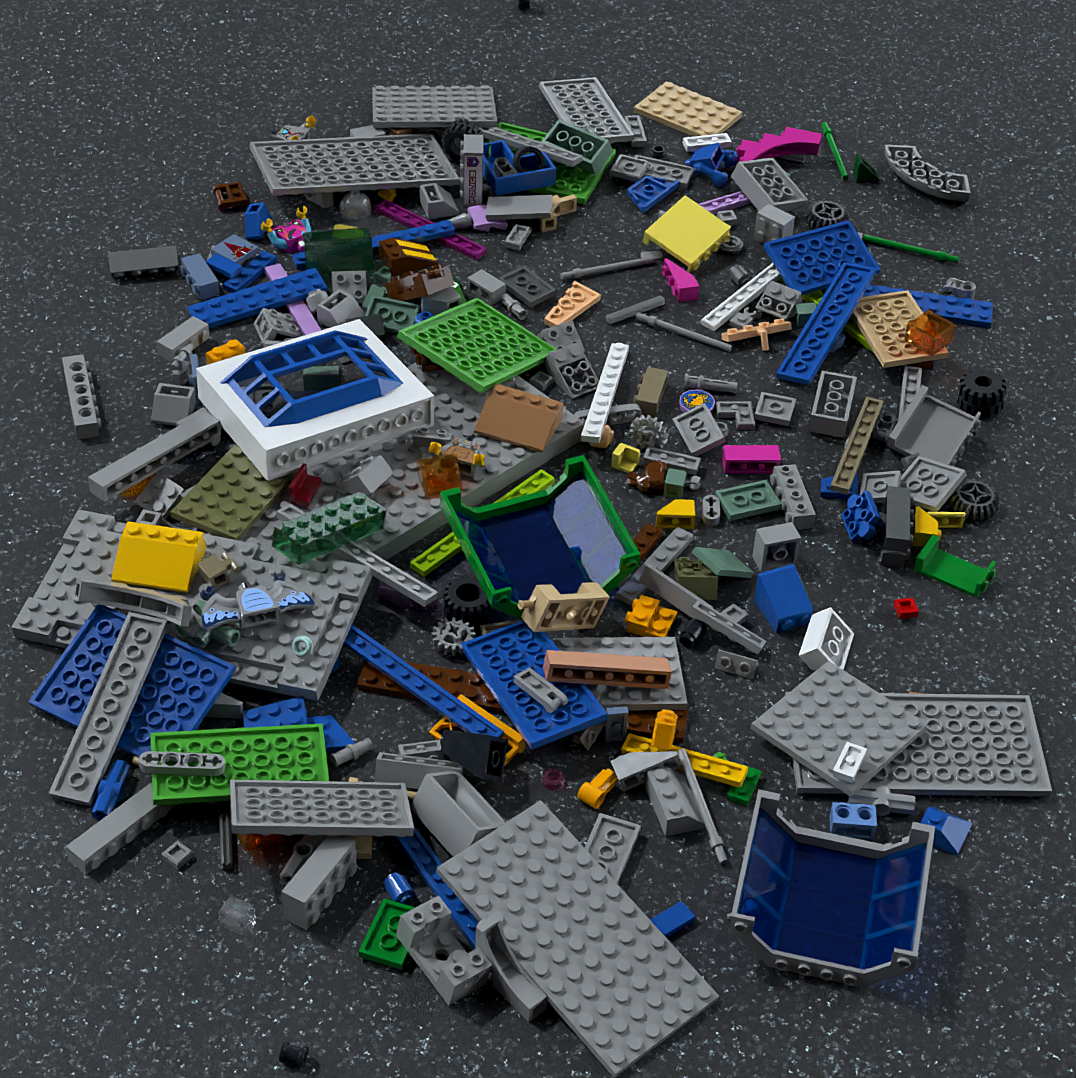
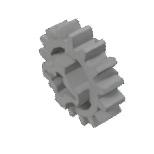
[629,415,669,450]
[432,618,476,656]

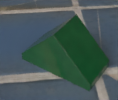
[853,154,880,183]

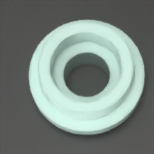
[292,636,313,657]

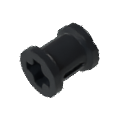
[279,1041,309,1068]

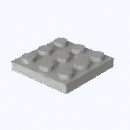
[899,456,967,512]

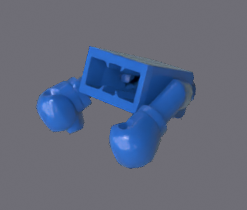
[685,142,739,187]

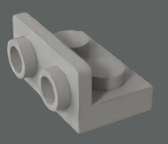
[398,740,444,760]

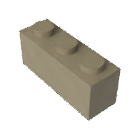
[633,367,668,417]

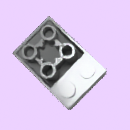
[543,342,599,399]

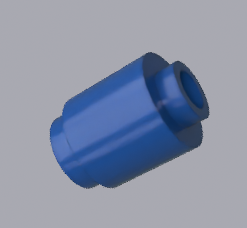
[384,873,415,905]

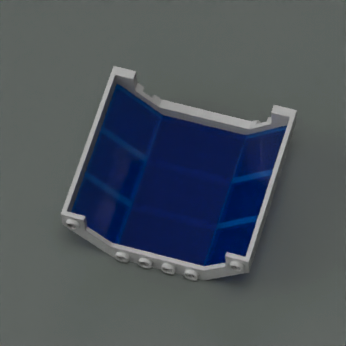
[729,789,935,987]

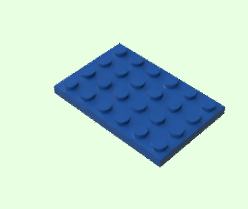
[763,220,881,295]

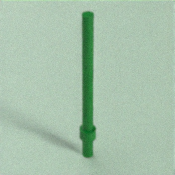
[821,122,849,180]
[863,234,959,263]

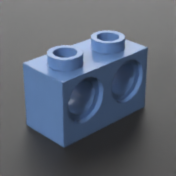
[830,802,877,840]

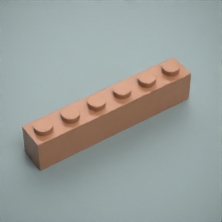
[543,650,672,689]

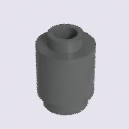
[729,264,752,288]

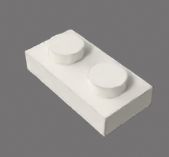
[832,742,867,783]

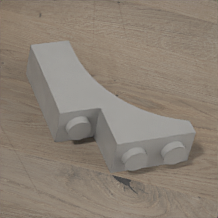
[475,914,547,1022]

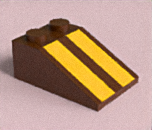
[379,238,438,276]

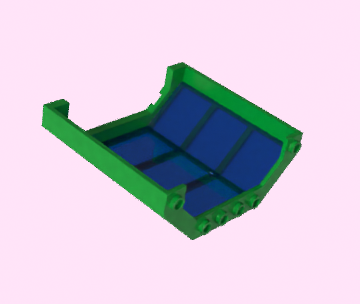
[440,455,640,620]

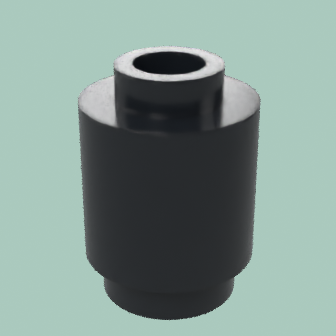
[680,619,707,648]

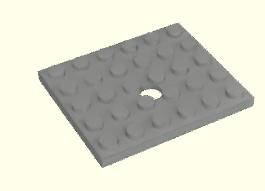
[555,637,688,711]

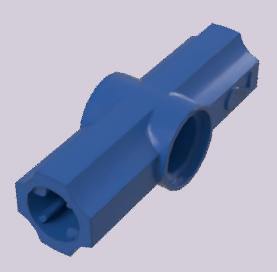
[92,760,131,822]

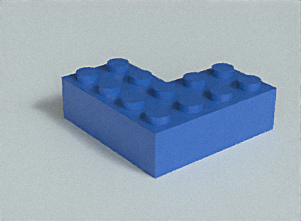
[483,140,556,196]

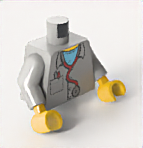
[270,115,317,141]

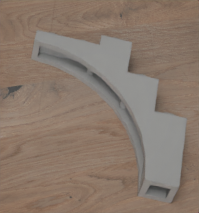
[73,578,193,627]

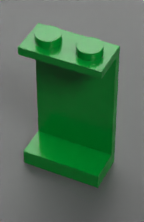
[914,535,997,598]

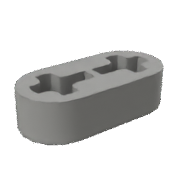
[702,495,720,526]

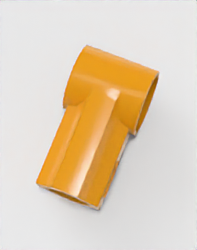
[577,769,618,809]

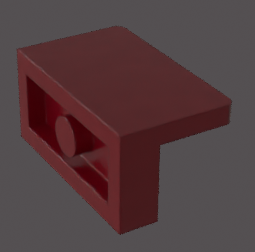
[289,463,322,508]

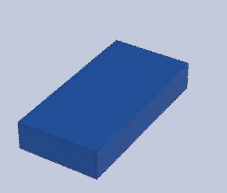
[205,253,242,278]
[650,901,696,938]

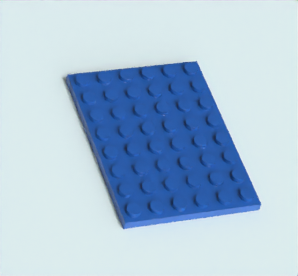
[29,604,236,762]

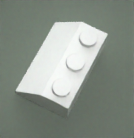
[799,607,854,670]

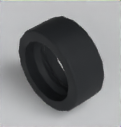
[513,146,545,173]

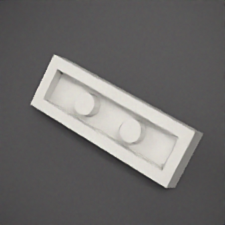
[683,133,732,152]

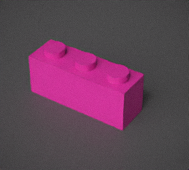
[722,445,781,474]

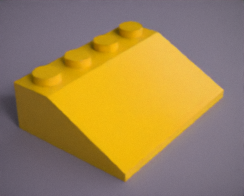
[111,521,207,593]

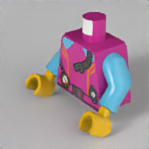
[261,206,311,253]

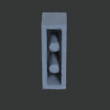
[179,253,219,300]

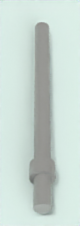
[560,257,655,280]
[636,313,732,352]
[677,749,728,865]

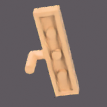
[722,319,792,351]

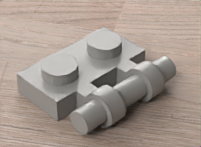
[170,344,194,386]

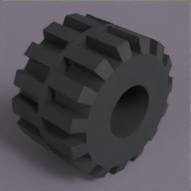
[957,368,1007,418]

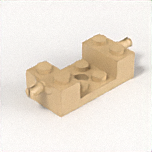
[518,582,610,632]

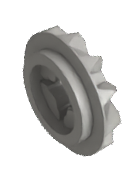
[719,236,743,254]

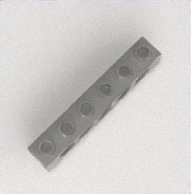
[62,354,102,440]

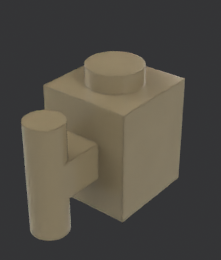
[197,552,241,590]

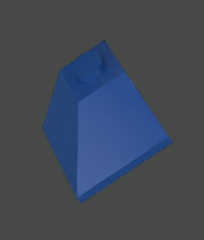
[920,806,972,855]

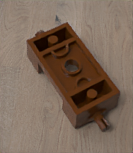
[385,264,455,301]

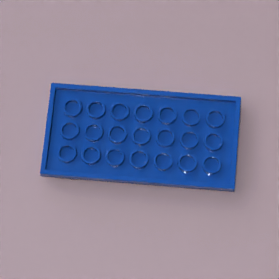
[461,620,608,750]

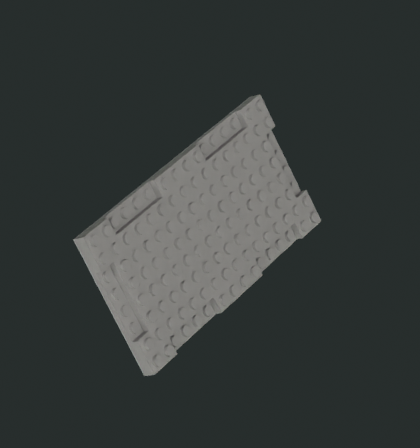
[11,509,373,701]

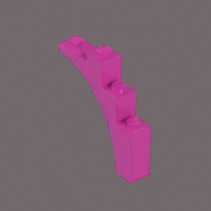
[737,127,822,162]

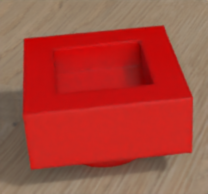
[893,598,919,619]

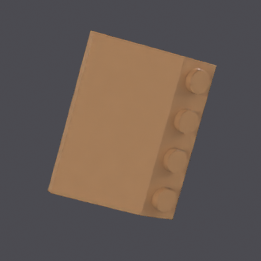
[474,383,563,453]

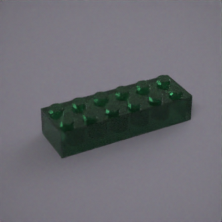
[271,492,387,565]

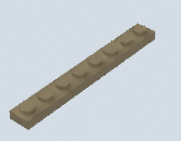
[830,397,884,495]

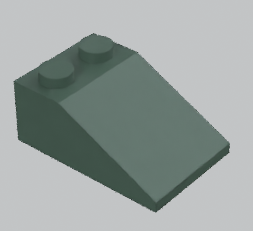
[303,366,340,391]

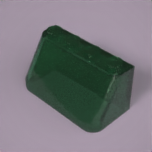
[302,228,374,275]

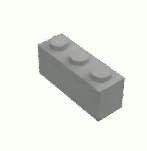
[157,316,210,362]

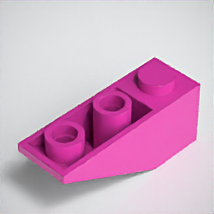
[662,259,699,302]

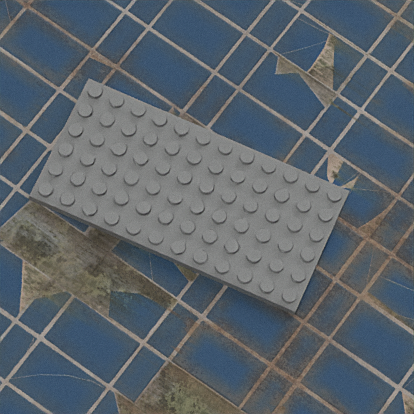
[250,133,460,196]
[785,692,1052,796]
[436,800,719,1078]

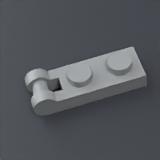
[514,667,568,713]

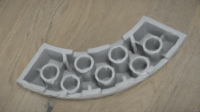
[884,145,970,202]

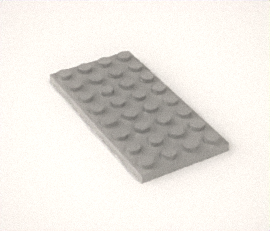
[539,77,634,144]
[230,780,414,837]

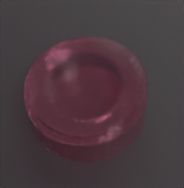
[542,768,564,790]

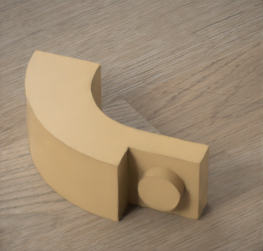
[539,195,577,233]

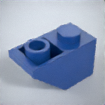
[245,202,272,240]

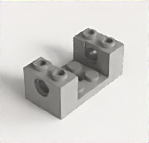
[396,895,492,1005]

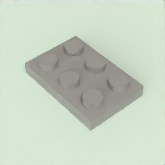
[673,403,726,457]

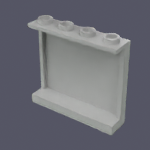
[887,385,981,466]

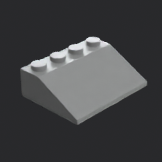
[731,158,808,213]

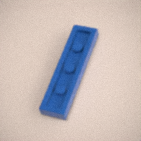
[223,251,277,293]

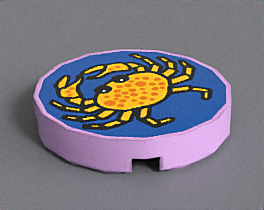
[679,390,715,413]

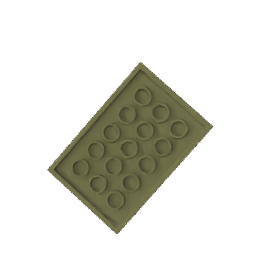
[171,445,298,541]

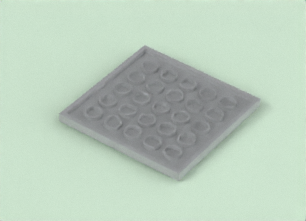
[751,661,928,797]

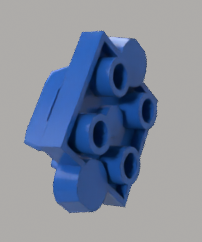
[841,490,883,543]

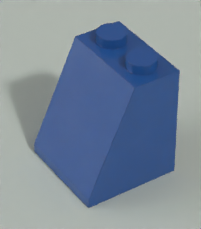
[754,564,813,633]

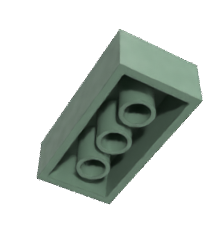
[541,119,613,175]

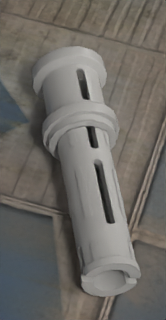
[683,373,737,394]

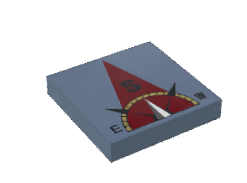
[211,234,258,264]

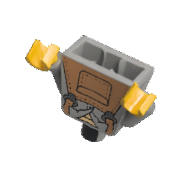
[428,436,486,478]

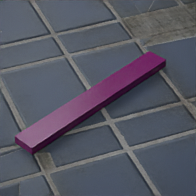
[375,199,487,260]

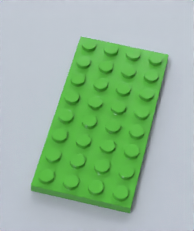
[150,723,329,805]

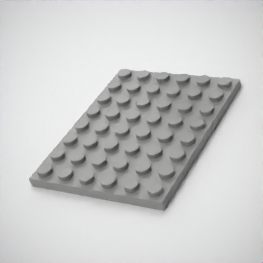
[372,85,497,128]

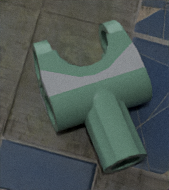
[175,600,240,648]

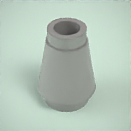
[447,213,472,229]

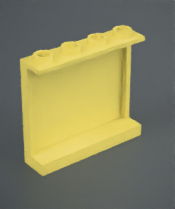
[643,196,731,273]

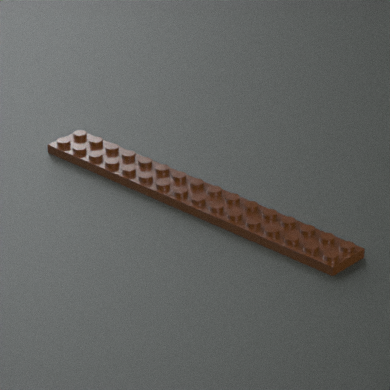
[357,661,689,744]

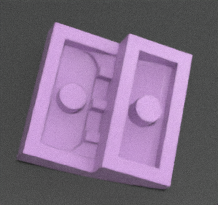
[467,205,508,232]

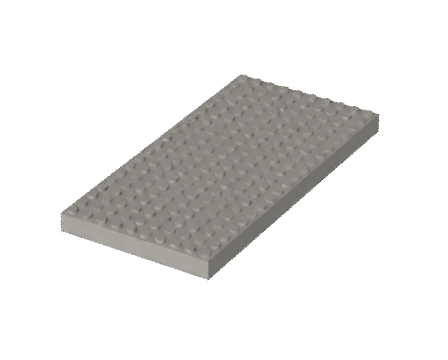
[180,363,585,564]

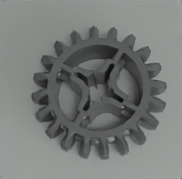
[805,200,849,230]
[948,479,1000,522]

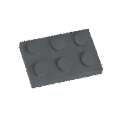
[498,266,556,308]

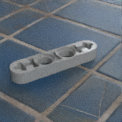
[574,403,642,425]
[139,751,225,776]

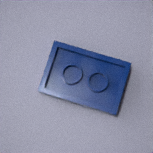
[243,696,308,728]

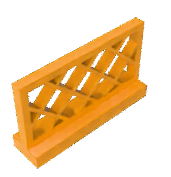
[429,694,526,766]

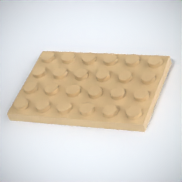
[634,81,742,137]
[851,290,949,368]

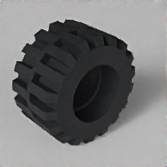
[441,119,484,161]
[444,576,493,628]

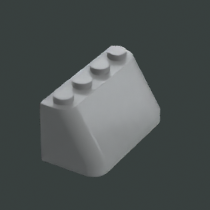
[410,771,505,857]

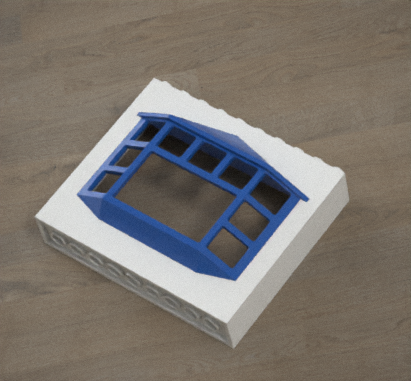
[196,319,434,481]

